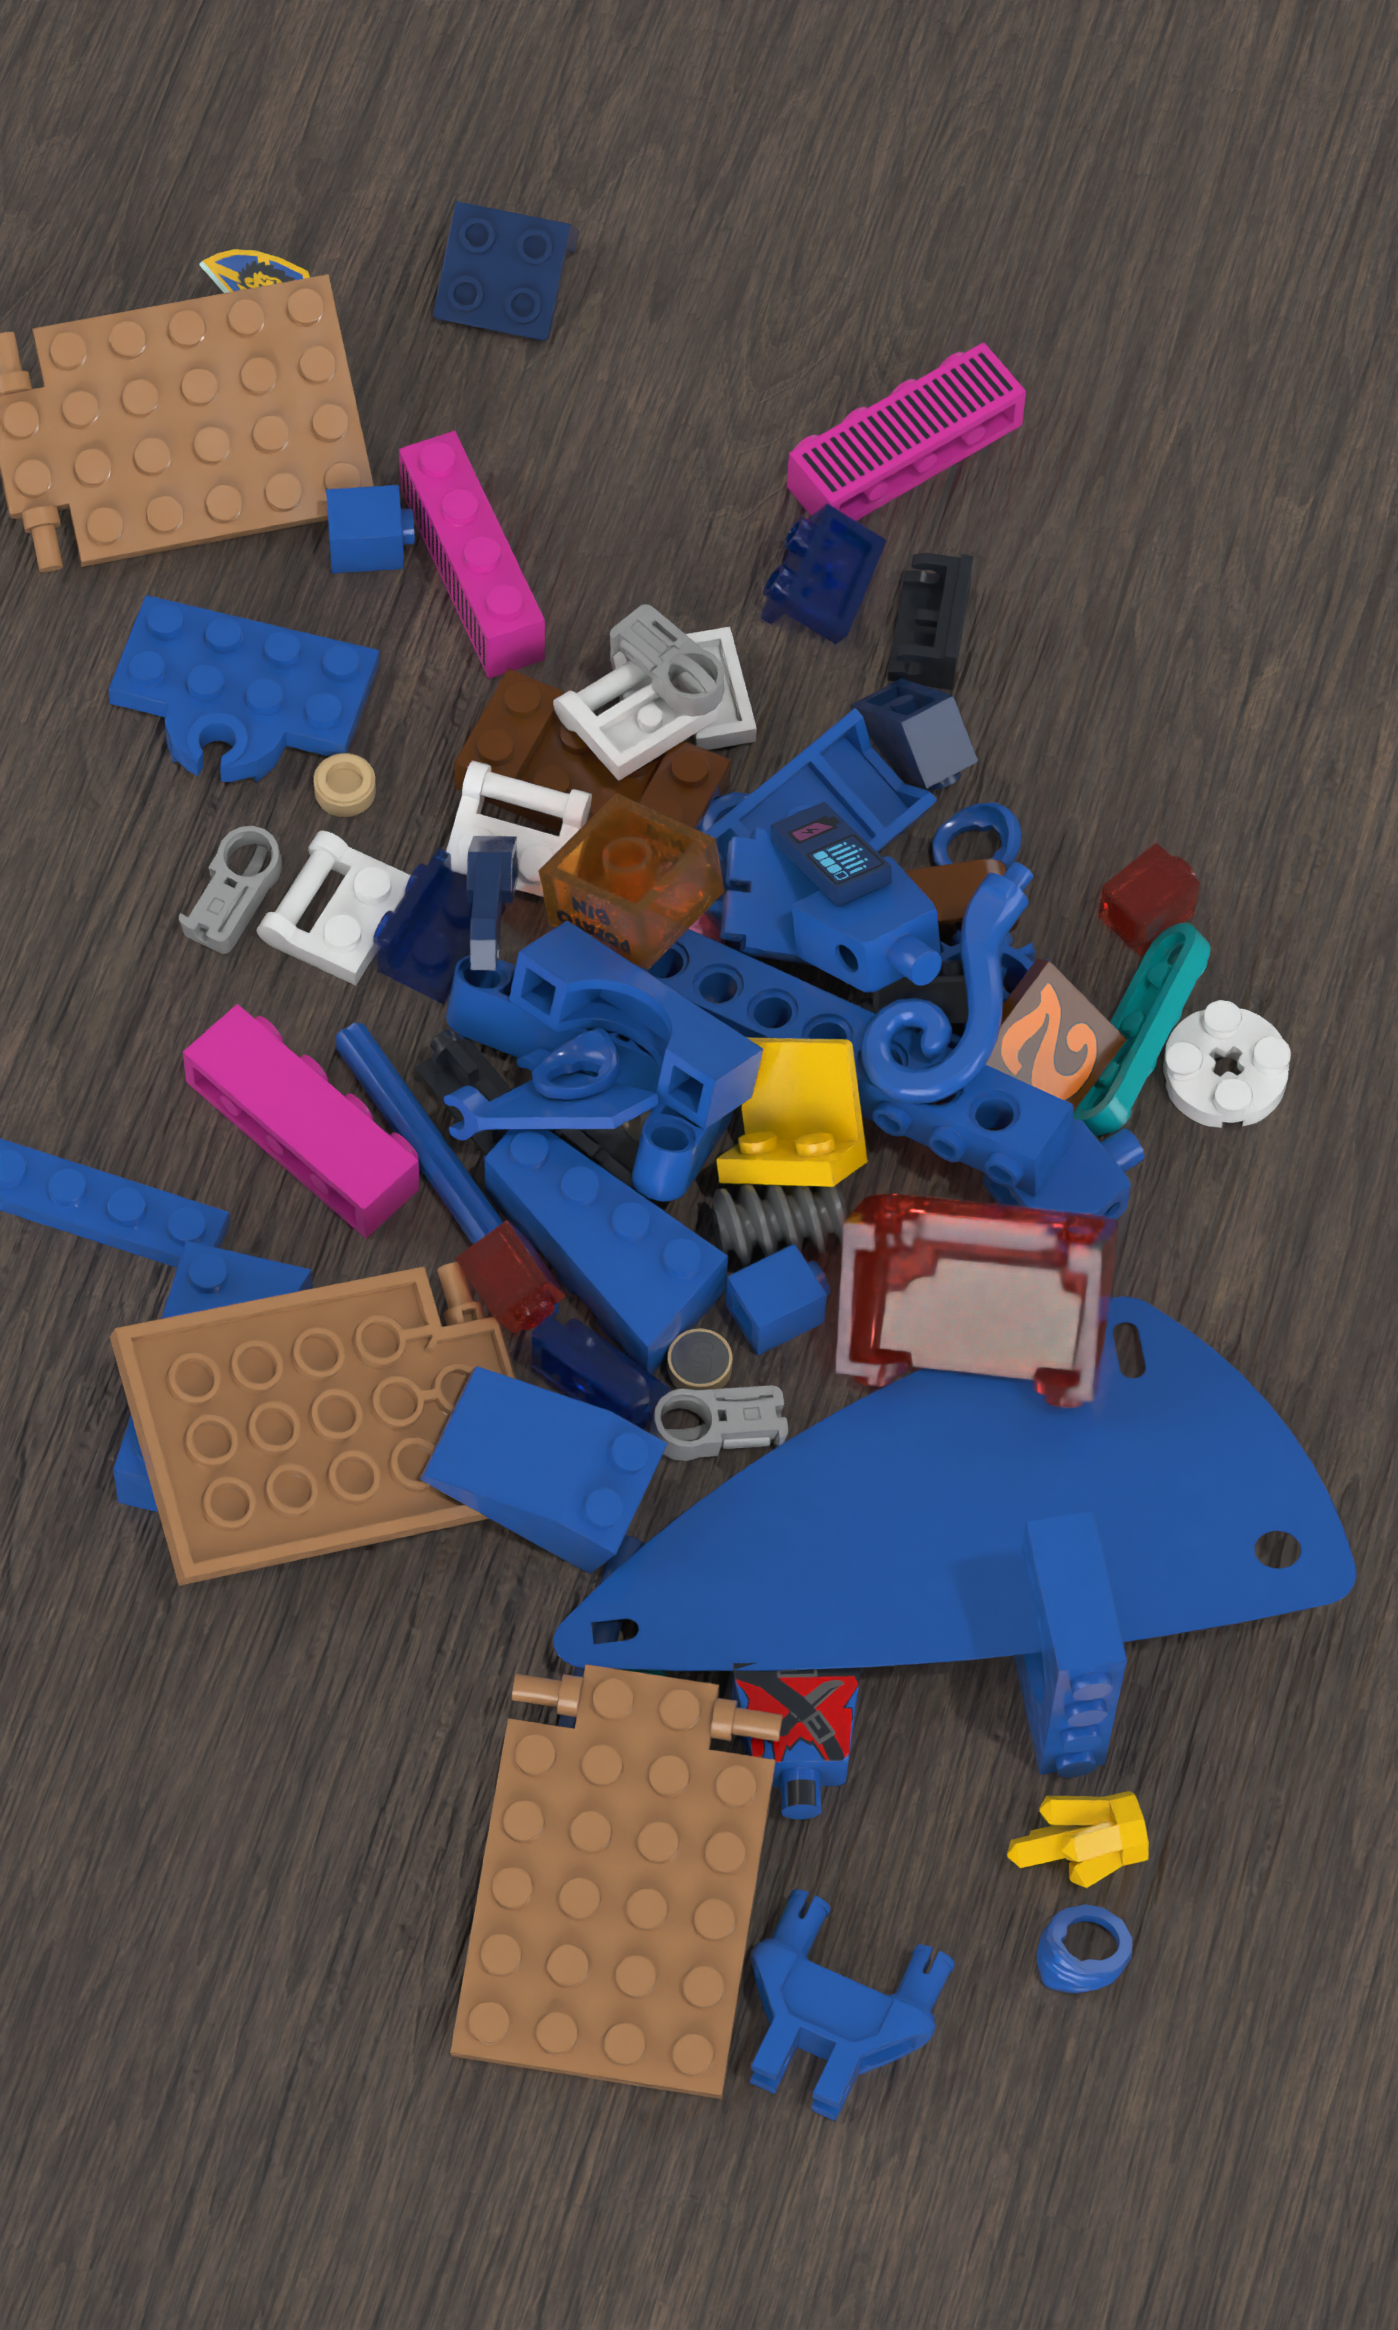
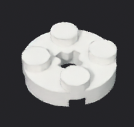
[1163,1000,1291,1128]

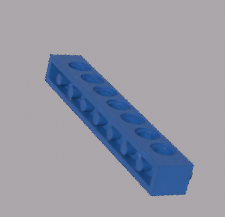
[603,903,1073,1196]

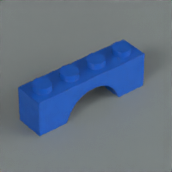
[509,921,763,1130]

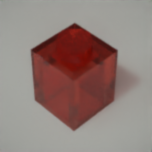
[1098,842,1200,957]
[455,1220,566,1334]

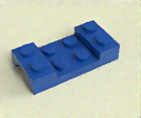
[666,708,938,959]

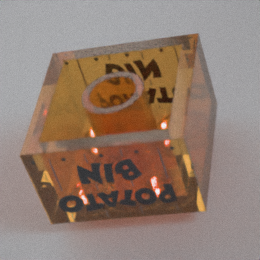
[538,793,725,970]

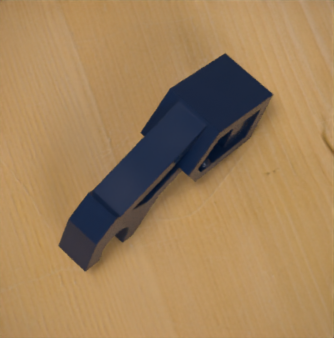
[467,836,518,970]

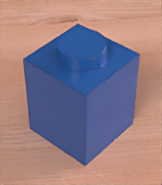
[326,485,415,573]
[725,1244,830,1356]

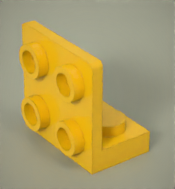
[716,1038,868,1187]

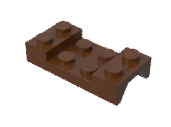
[454,668,731,880]

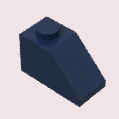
[850,678,978,790]

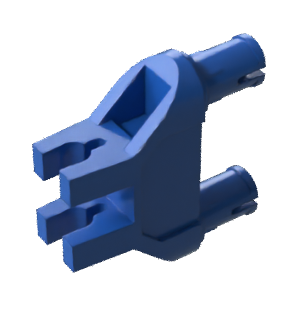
[750,1889,955,2122]

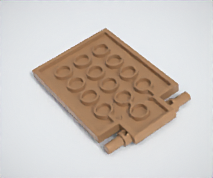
[0,274,374,572]
[109,1262,517,1586]
[450,1664,783,2099]

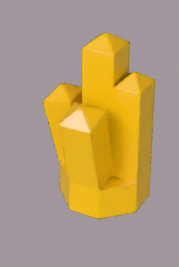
[1007,1791,1149,1888]

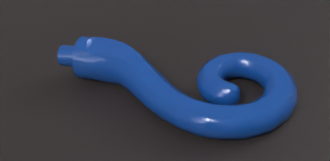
[861,862,1034,1104]

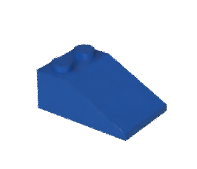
[420,1366,668,1574]

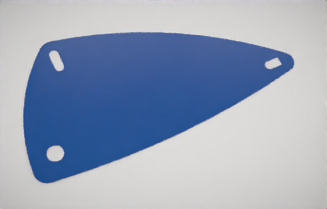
[553,1297,1357,1671]

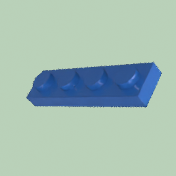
[0,1138,230,1268]

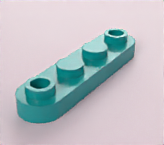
[1073,923,1210,1136]

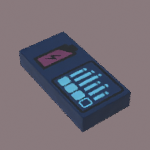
[771,802,892,906]

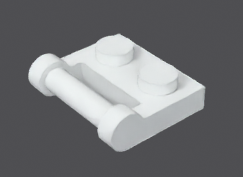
[553,660,718,781]
[442,761,592,903]
[256,831,416,986]

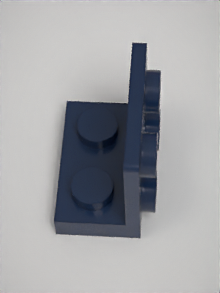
[433,201,579,341]

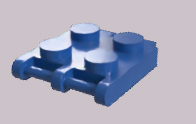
[720,827,875,966]

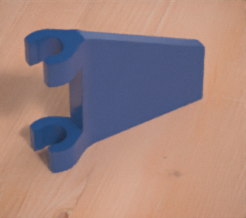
[444,1048,659,1140]

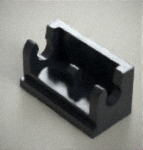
[887,553,974,690]

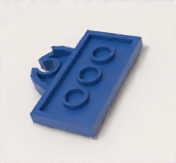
[109,595,380,783]

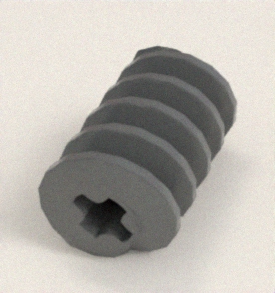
[711,1184,851,1267]

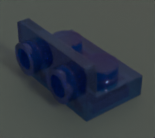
[761,503,887,644]
[373,848,506,1004]
[532,1315,671,1429]

